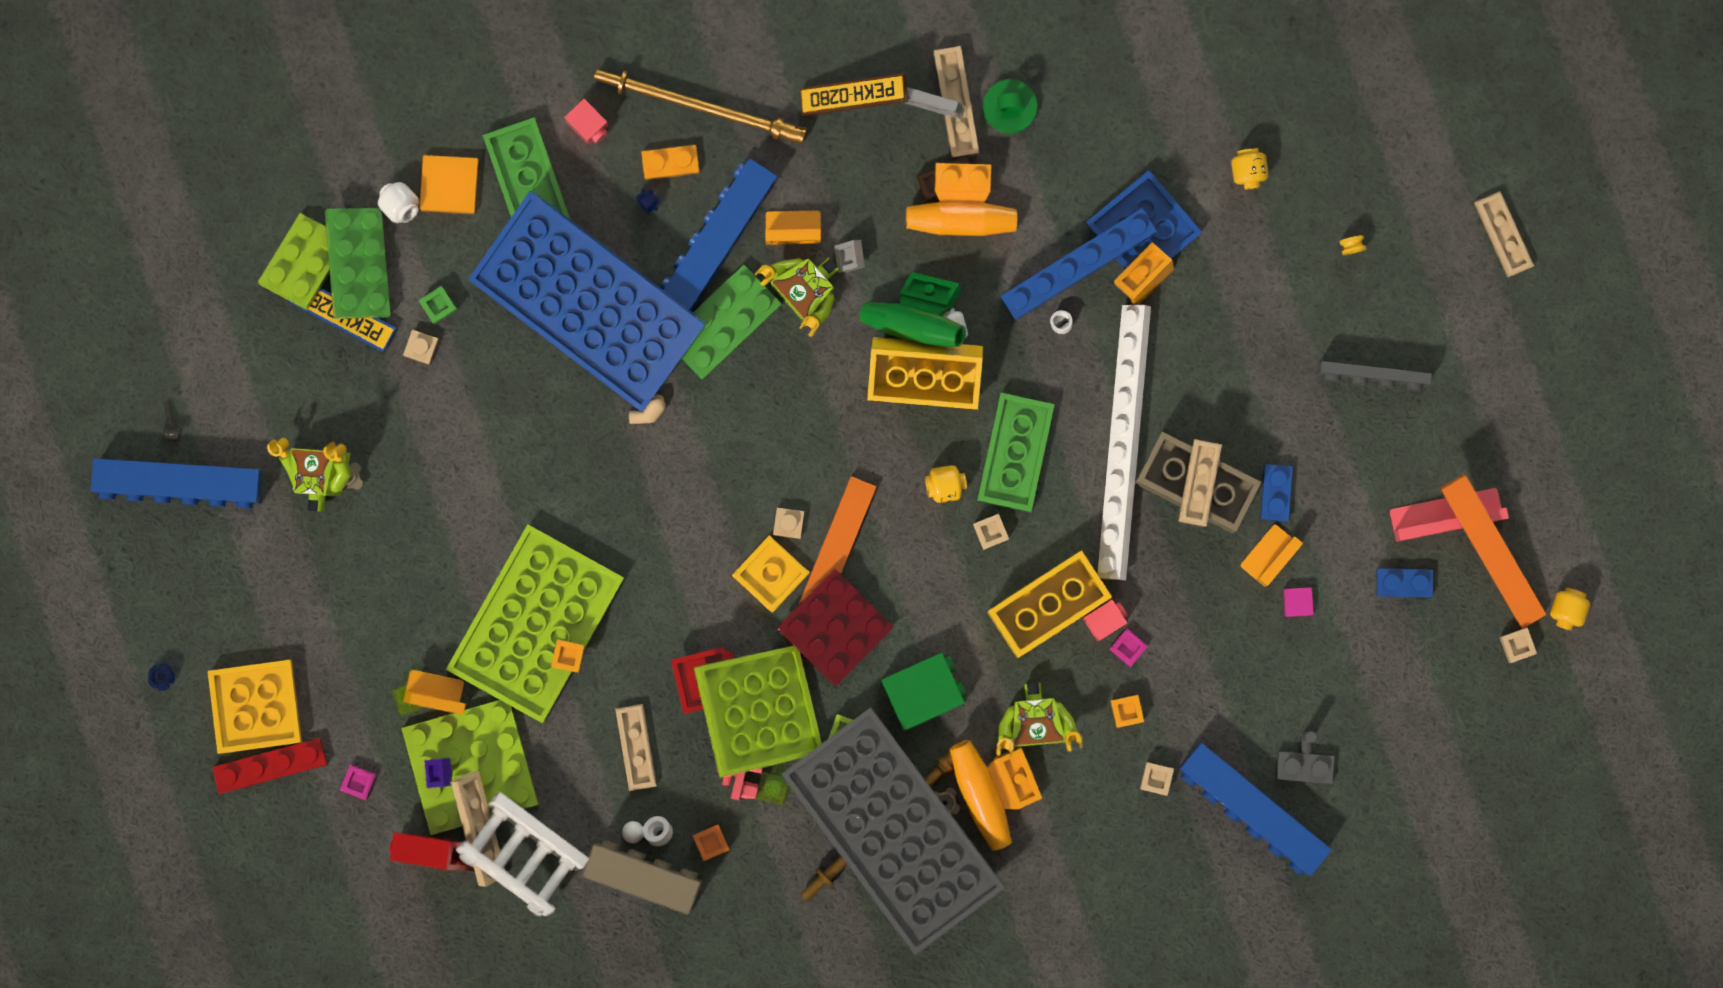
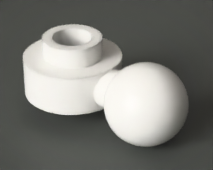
[622,816,673,846]

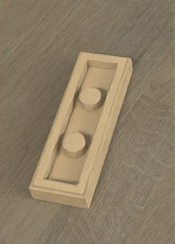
[1474,191,1534,277]
[1178,439,1222,527]
[615,704,657,791]

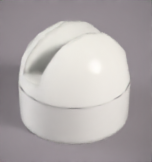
[1050,310,1073,334]

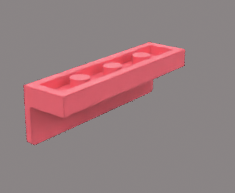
[1390,488,1509,542]

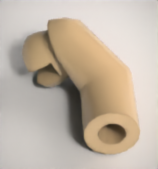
[629,394,666,424]

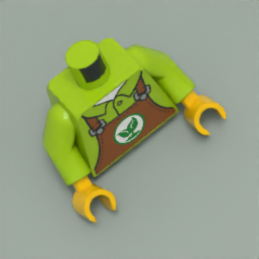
[755,258,839,337]
[267,438,352,512]
[996,683,1083,757]

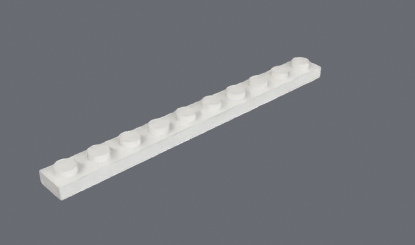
[1097,305,1151,581]

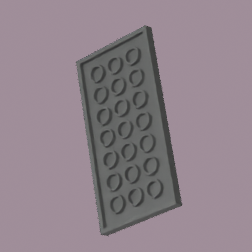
[781,707,1005,955]

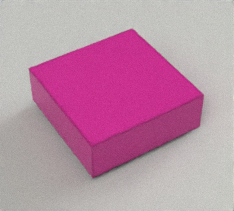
[1283,588,1314,617]
[1109,628,1148,667]
[340,764,377,800]

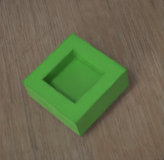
[418,286,457,325]

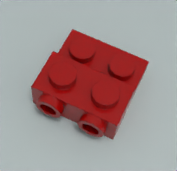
[671,647,734,714]

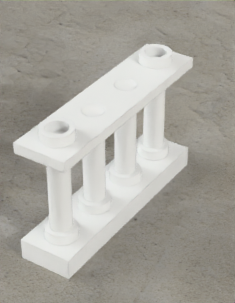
[456,792,589,916]

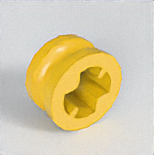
[1339,235,1367,255]

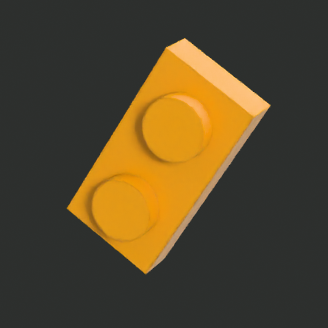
[642,145,699,180]

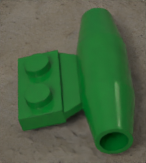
[860,272,966,347]

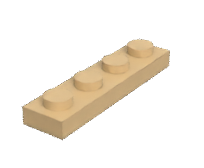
[934,46,979,159]
[451,771,505,887]

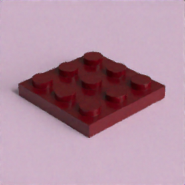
[776,569,893,687]

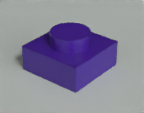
[424,758,453,788]

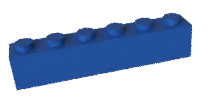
[660,158,778,312]
[1001,208,1158,321]
[90,459,264,509]
[1178,743,1332,876]

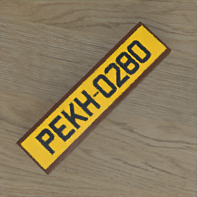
[800,73,908,116]

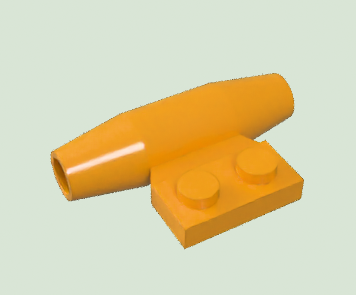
[906,163,1017,236]
[950,740,1042,851]

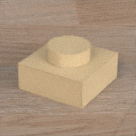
[403,330,439,365]
[773,508,804,539]
[973,514,1009,550]
[1499,628,1537,663]
[1140,762,1174,796]

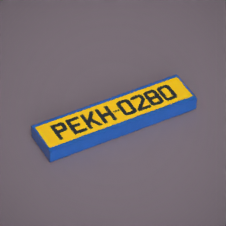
[287,288,397,353]

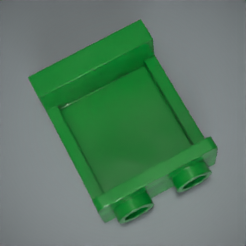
[881,653,967,731]

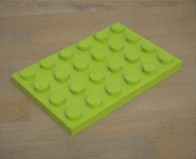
[446,524,625,724]

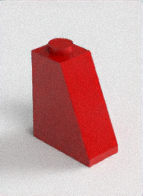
[389,832,475,871]

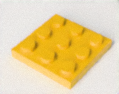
[208,660,302,754]

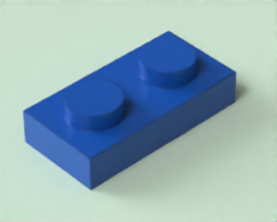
[1260,464,1293,522]
[1376,569,1433,598]

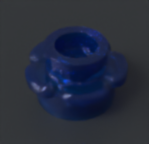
[635,188,660,214]
[148,663,175,691]

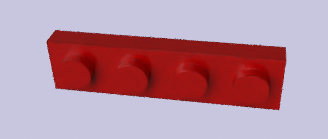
[212,738,328,794]

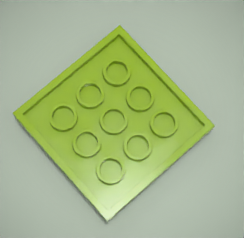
[694,646,822,778]
[401,700,539,835]

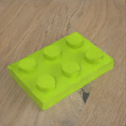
[258,213,330,310]

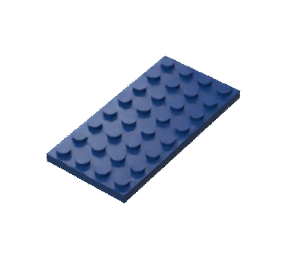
[468,191,707,412]

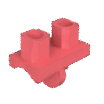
[717,767,763,800]

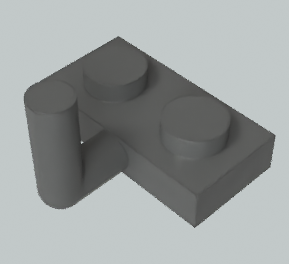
[1276,732,1334,784]

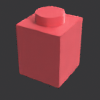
[564,99,609,145]
[1083,600,1128,642]

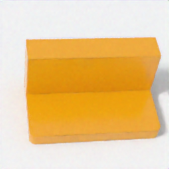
[765,211,821,245]
[1114,242,1174,305]
[1240,525,1303,587]
[403,670,465,715]

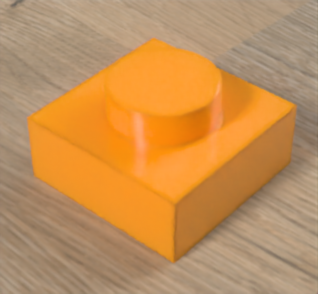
[551,640,585,673]
[1110,695,1144,728]

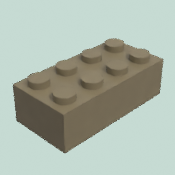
[1135,432,1261,534]
[582,840,703,915]

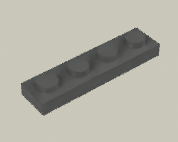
[1317,361,1432,391]

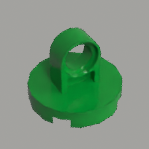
[983,79,1037,134]

